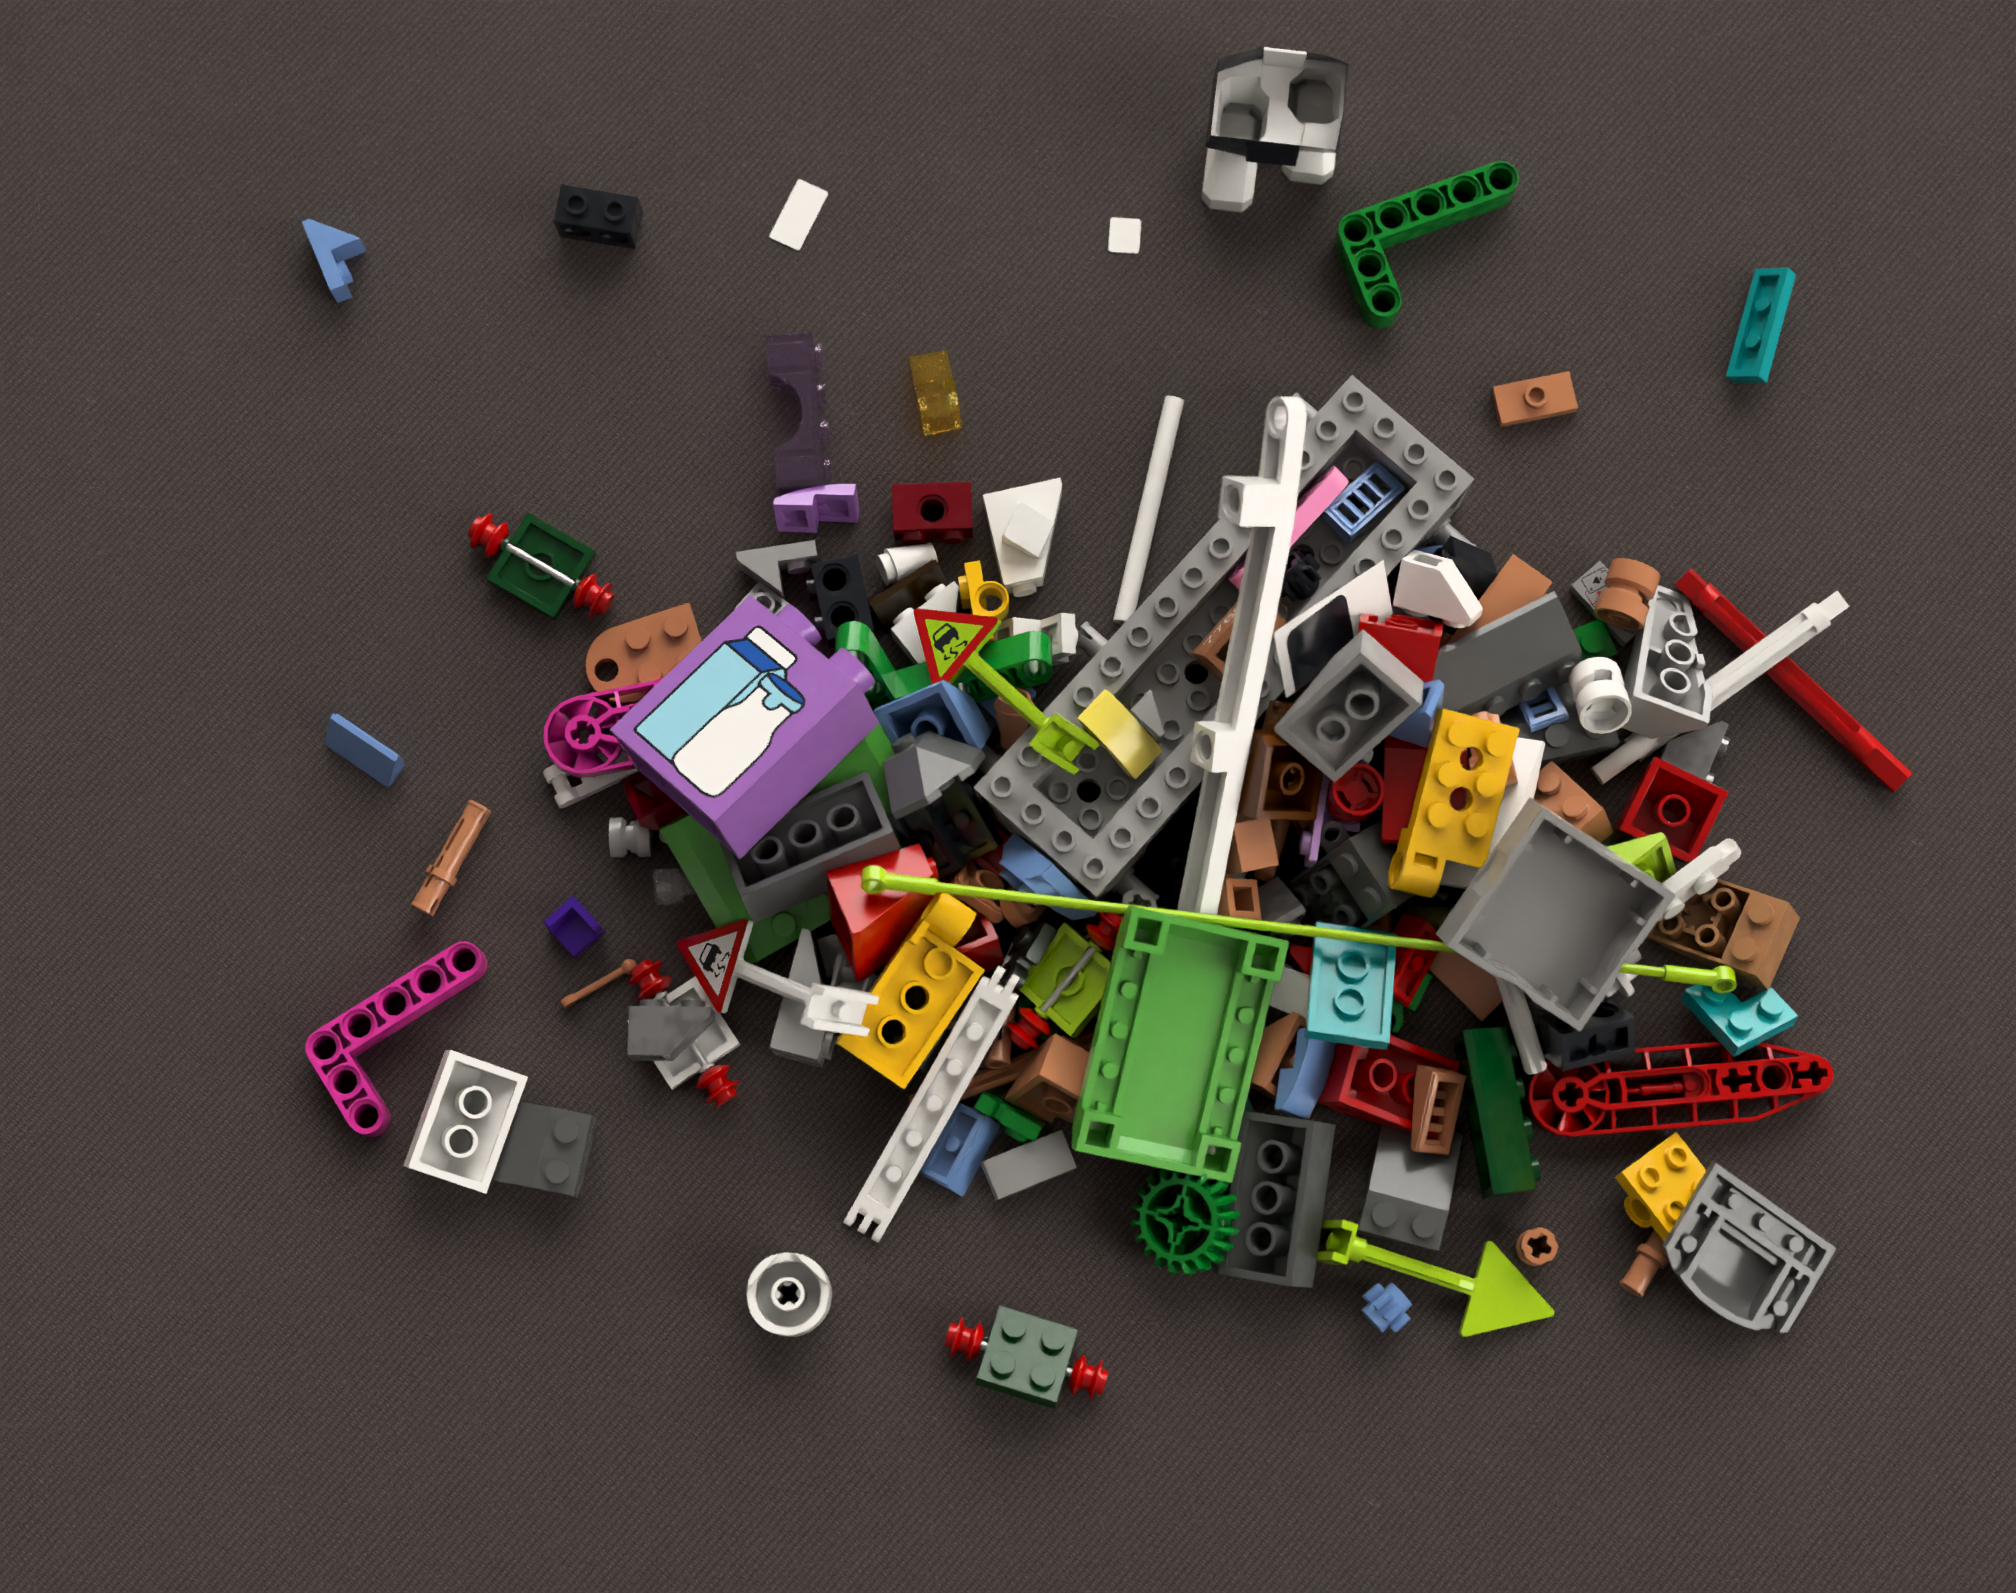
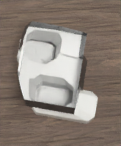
[1201,47,1349,212]

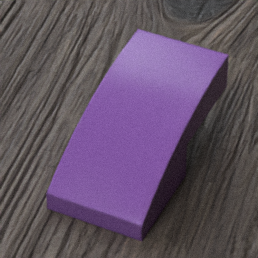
[773,484,860,533]

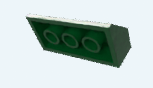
[1453,1027,1541,1199]

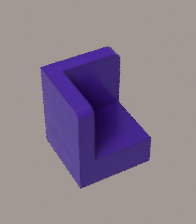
[543,896,606,958]

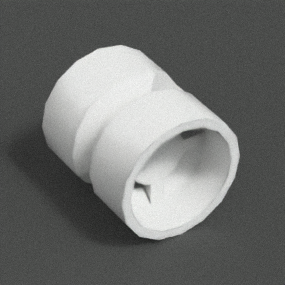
[1569,657,1632,734]

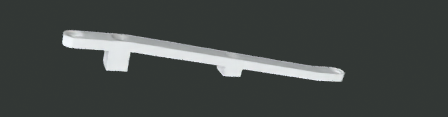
[1177,397,1306,915]

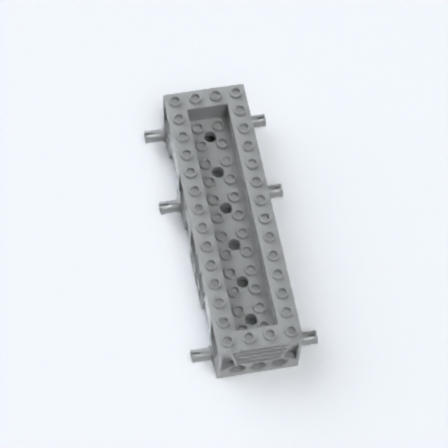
[974,375,1476,902]

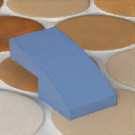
[1275,1028,1336,1119]

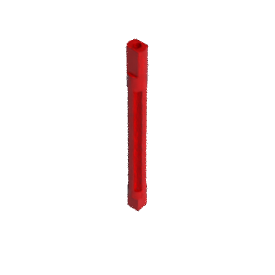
[1675,568,1913,793]

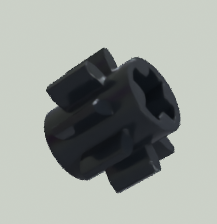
[1280,550,1321,602]

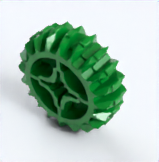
[1130,1168,1241,1275]

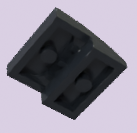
[887,776,1003,879]

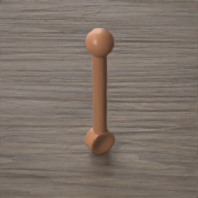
[560,959,637,1008]

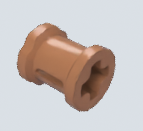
[1515,1227,1558,1266]

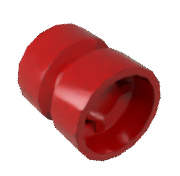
[1325,763,1385,824]

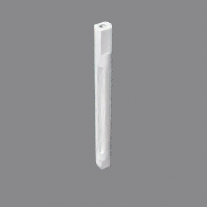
[1590,591,1849,785]

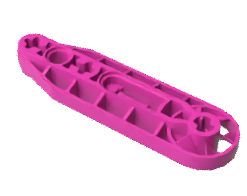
[544,679,662,778]

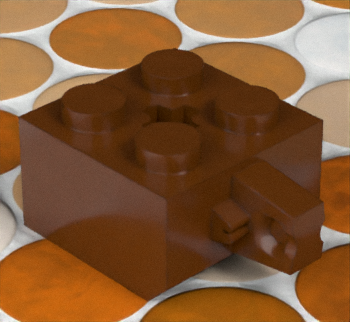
[1237,700,1323,820]

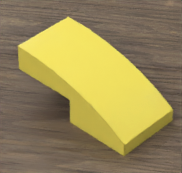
[1077,689,1163,780]

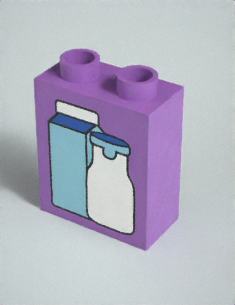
[610,595,879,860]

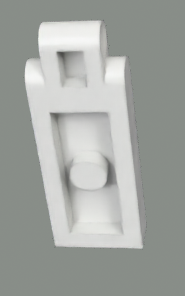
[1657,839,1741,922]

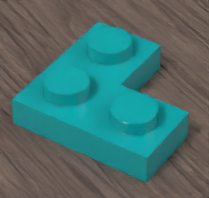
[1681,985,1798,1057]

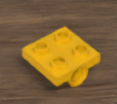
[958,561,1009,644]
[1615,1132,1706,1241]

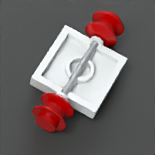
[627,959,740,1107]

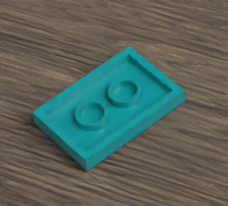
[1305,922,1397,1050]

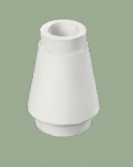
[876,543,938,586]

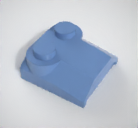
[999,833,1098,920]

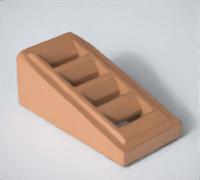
[1411,1065,1466,1156]

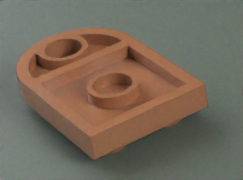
[586,603,702,706]

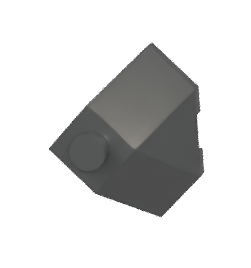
[883,731,986,820]

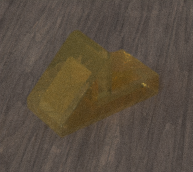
[909,350,962,435]

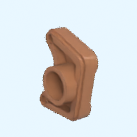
[950,860,1005,923]

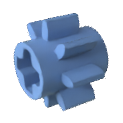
[1361,1282,1412,1333]

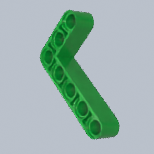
[1335,161,1519,329]
[835,621,1053,711]

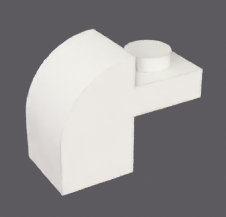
[993,613,1078,665]

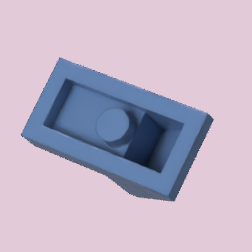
[302,219,366,303]

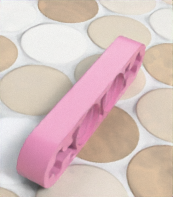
[1227,466,1349,591]

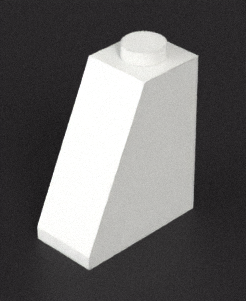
[983,478,1062,597]

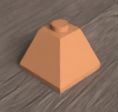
[1250,1012,1317,1119]

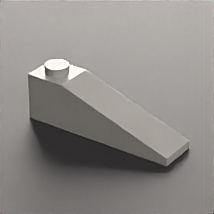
[1621,585,1713,739]

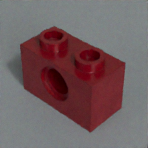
[892,481,973,545]

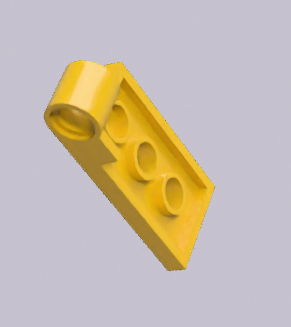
[1388,708,1520,898]
[835,893,985,1089]

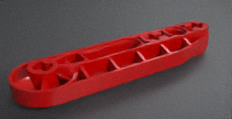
[1526,1042,1834,1138]

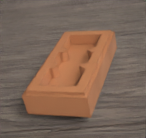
[1491,371,1578,427]

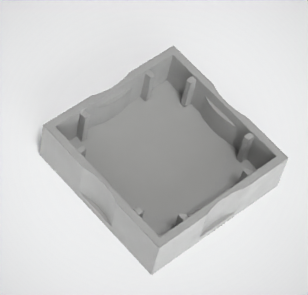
[1436,797,1676,1032]

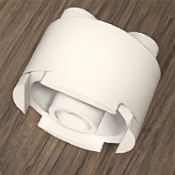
[747,1252,832,1337]

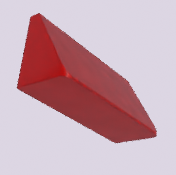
[1392,913,1442,1008]

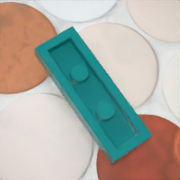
[1726,268,1796,383]

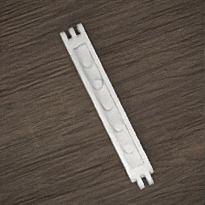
[843,966,1020,1243]

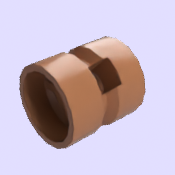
[1593,558,1661,631]

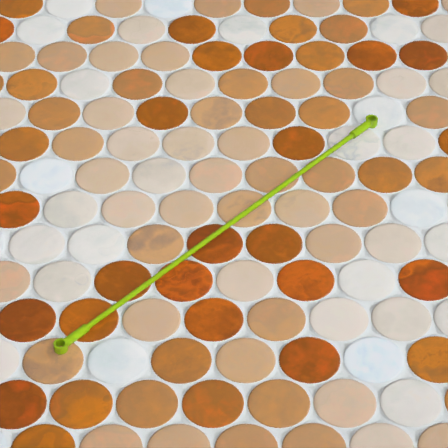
[861,865,1737,994]

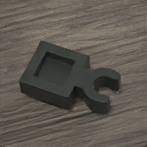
[999,922,1058,989]

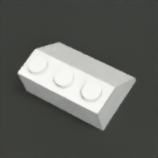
[403,1050,528,1194]

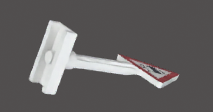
[677,919,879,1037]

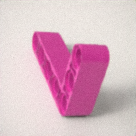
[305,942,487,1137]

